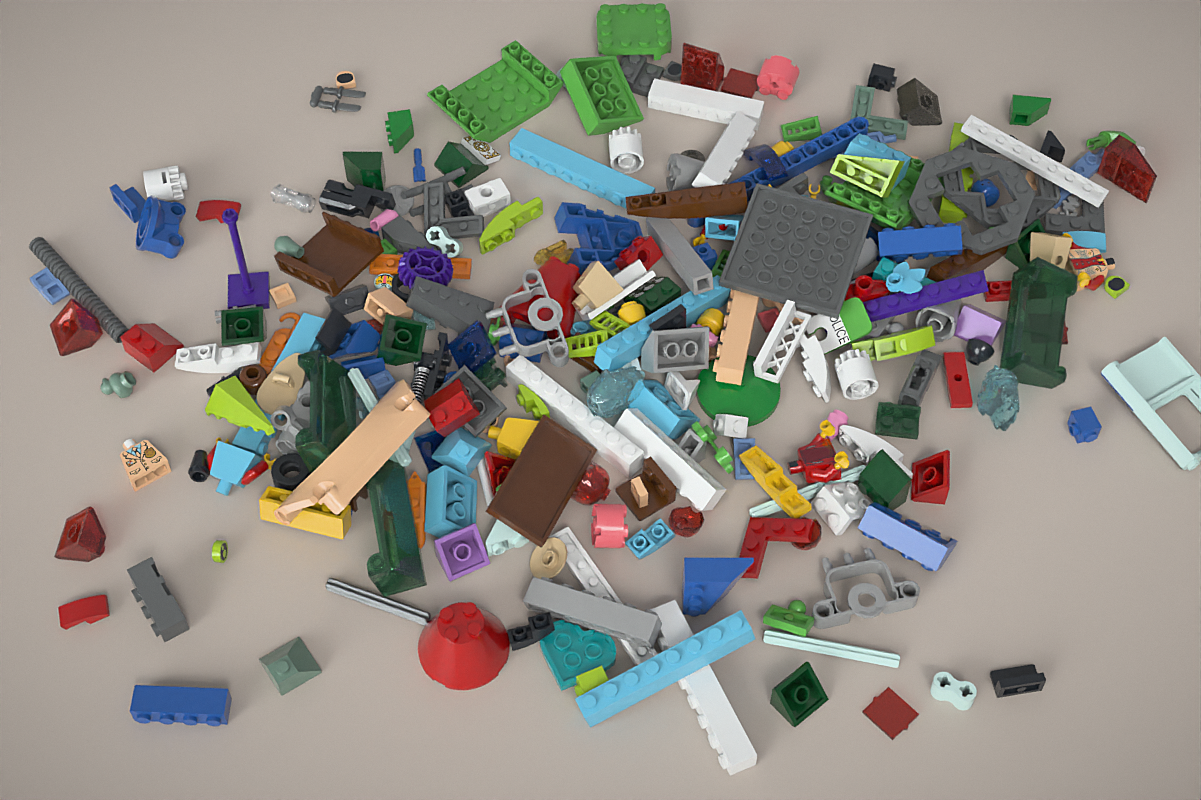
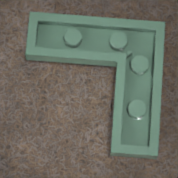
[850,85,908,140]

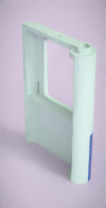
[1101,337,1201,471]

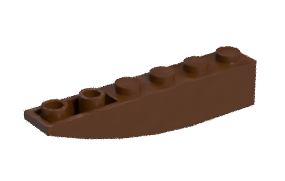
[625,182,748,219]
[926,245,1009,282]

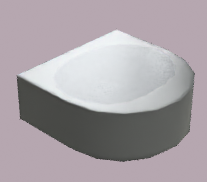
[663,61,685,81]

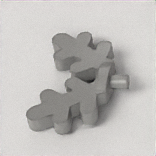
[1059,196,1082,217]

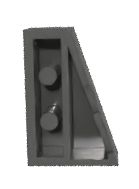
[127,557,189,642]

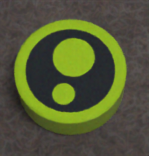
[212,540,228,563]

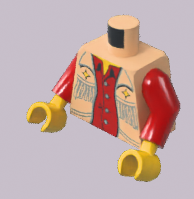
[1062,233,1115,292]

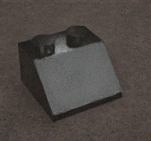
[897,78,942,126]

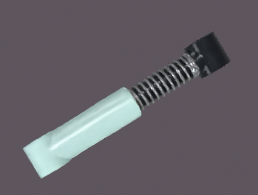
[383,352,434,470]

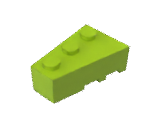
[830,154,905,198]

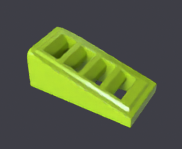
[589,310,630,339]
[565,330,608,358]

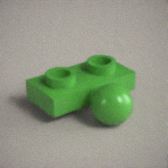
[763,600,814,637]

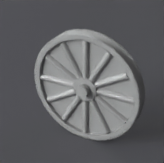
[381,185,414,216]

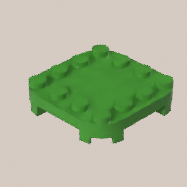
[596,3,672,60]

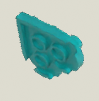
[540,620,616,691]

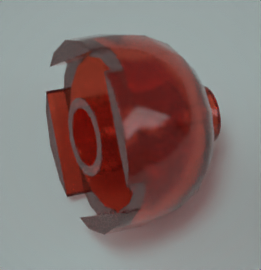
[571,461,611,506]

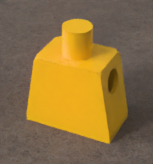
[488,417,539,460]

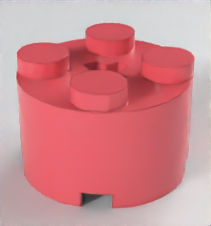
[757,55,800,100]
[591,504,628,548]

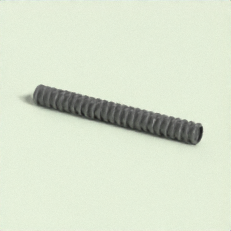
[29,237,129,343]

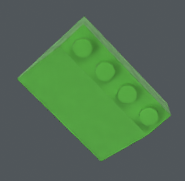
[560,56,644,136]

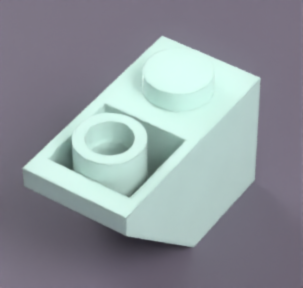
[485,519,529,557]

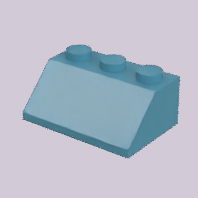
[844,133,911,191]
[623,380,701,439]
[424,465,477,538]

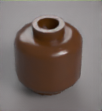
[239,364,267,395]

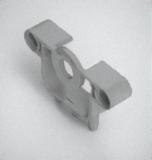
[485,269,569,367]
[811,548,920,629]

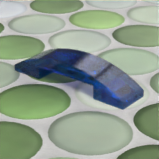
[743,144,788,182]

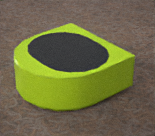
[1104,276,1130,299]

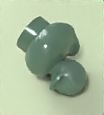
[100,371,136,398]

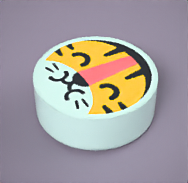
[374,273,393,291]

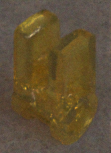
[534,240,574,266]

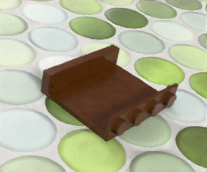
[274,211,384,297]

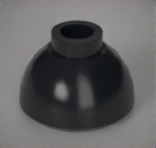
[966,338,995,366]

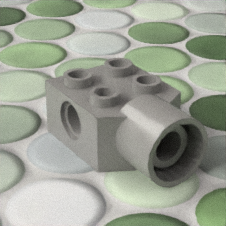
[276,381,335,456]

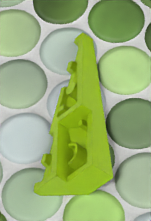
[205,376,275,436]

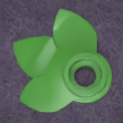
[486,316,502,355]

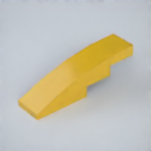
[739,445,812,519]

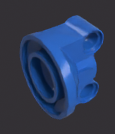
[136,196,186,259]

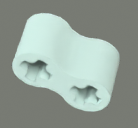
[426,226,463,258]
[930,672,977,710]

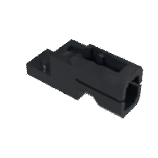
[319,179,396,219]

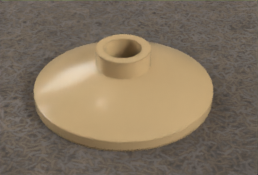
[530,537,567,579]

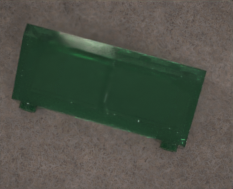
[998,257,1078,389]
[295,350,356,474]
[366,459,427,597]

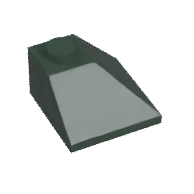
[259,637,322,696]

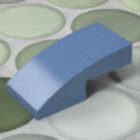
[30,267,70,305]
[368,369,396,400]
[733,438,755,480]

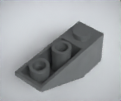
[381,216,438,254]

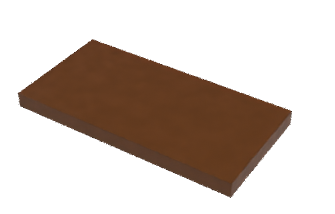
[485,415,597,548]

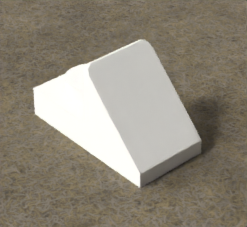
[664,371,700,410]

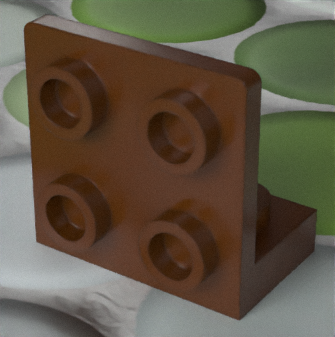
[615,456,676,521]

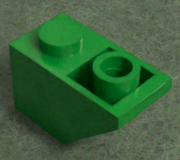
[1009,95,1051,126]
[385,109,414,154]

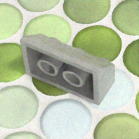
[641,327,709,373]

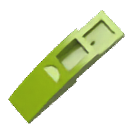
[479,197,543,255]
[851,325,936,361]

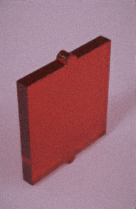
[721,68,758,99]
[862,687,919,740]

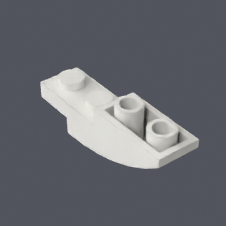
[791,324,831,403]
[175,342,262,373]
[838,425,913,479]

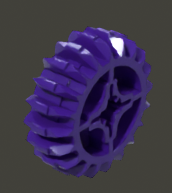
[398,246,453,289]

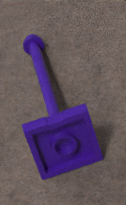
[222,208,270,309]

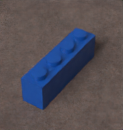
[130,685,232,726]

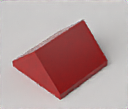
[911,450,950,505]

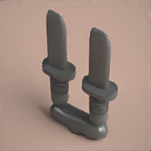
[310,86,366,113]

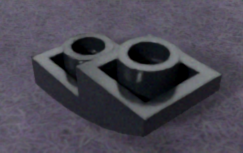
[445,189,474,218]
[507,612,555,651]

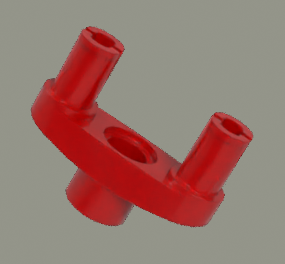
[844,275,890,302]

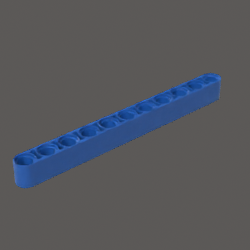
[687,117,869,228]

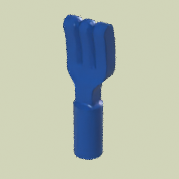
[413,148,426,182]

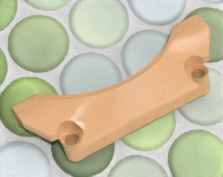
[274,379,431,525]

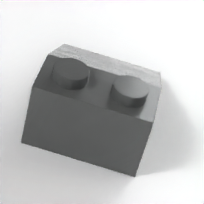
[434,365,507,437]

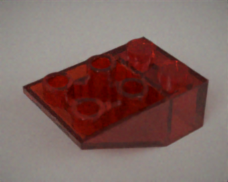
[681,43,725,92]
[1097,135,1157,203]

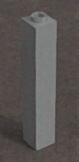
[646,217,714,295]

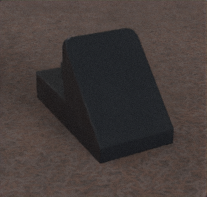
[1040,130,1065,162]

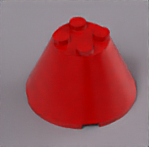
[418,602,510,690]

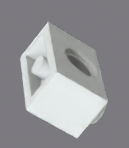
[465,178,511,217]

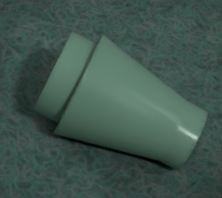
[274,236,304,259]

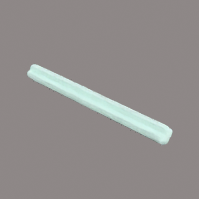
[348,368,412,467]
[749,465,865,517]
[763,629,900,668]

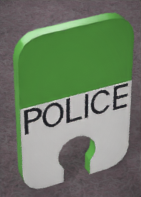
[806,297,873,355]

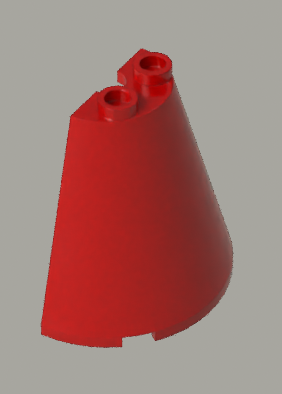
[498,256,581,340]

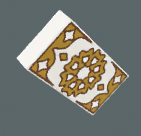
[461,136,501,165]

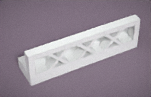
[575,259,656,321]
[753,300,811,383]

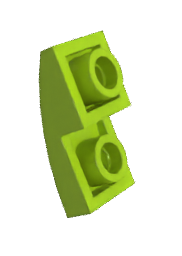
[516,384,550,420]

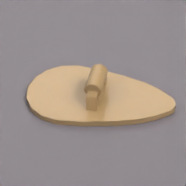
[256,353,306,415]

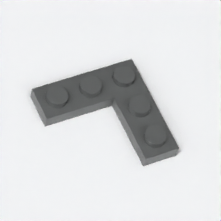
[424,182,484,242]
[1044,199,1105,236]

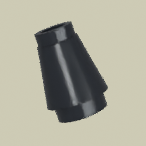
[188,450,210,482]

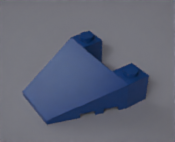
[554,202,643,275]

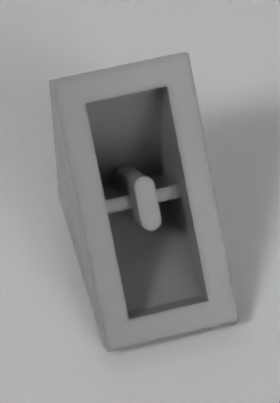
[678,428,707,464]

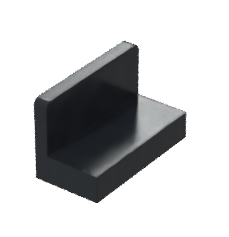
[325,284,369,316]
[315,308,352,359]
[990,664,1046,698]

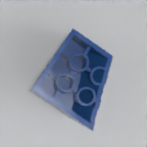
[682,557,754,617]

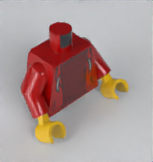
[787,420,849,483]

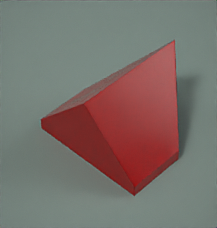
[484,451,515,496]

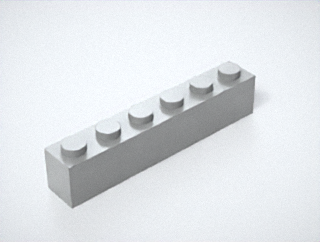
[523,577,662,649]

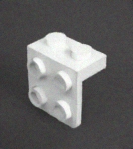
[811,481,871,536]

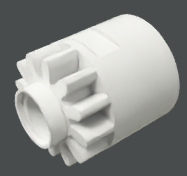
[609,127,644,174]
[143,165,188,202]
[834,349,879,400]

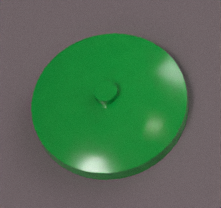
[696,355,781,427]

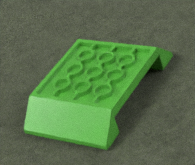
[427,40,563,143]
[825,141,941,231]

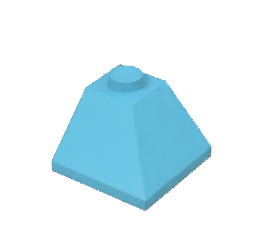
[432,427,492,476]

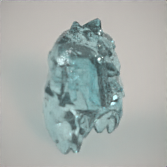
[977,365,1020,431]
[586,366,645,418]

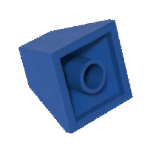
[322,320,380,361]

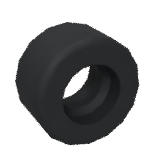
[271,453,312,492]

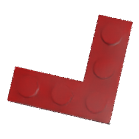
[739,517,815,579]

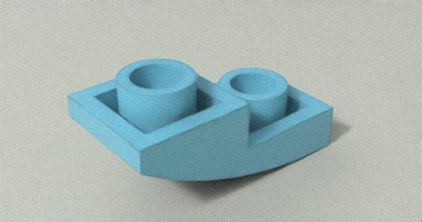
[1063,231,1107,253]
[625,518,675,560]

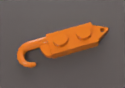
[259,312,301,377]
[400,471,427,554]

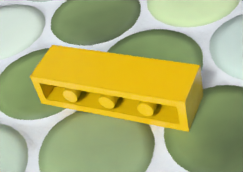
[259,486,351,539]

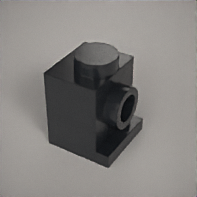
[867,63,897,92]

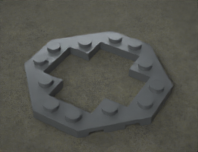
[941,135,1061,231]
[908,147,1035,255]

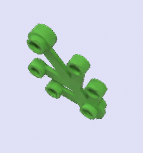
[691,421,735,474]

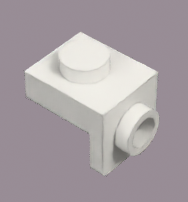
[713,414,748,439]

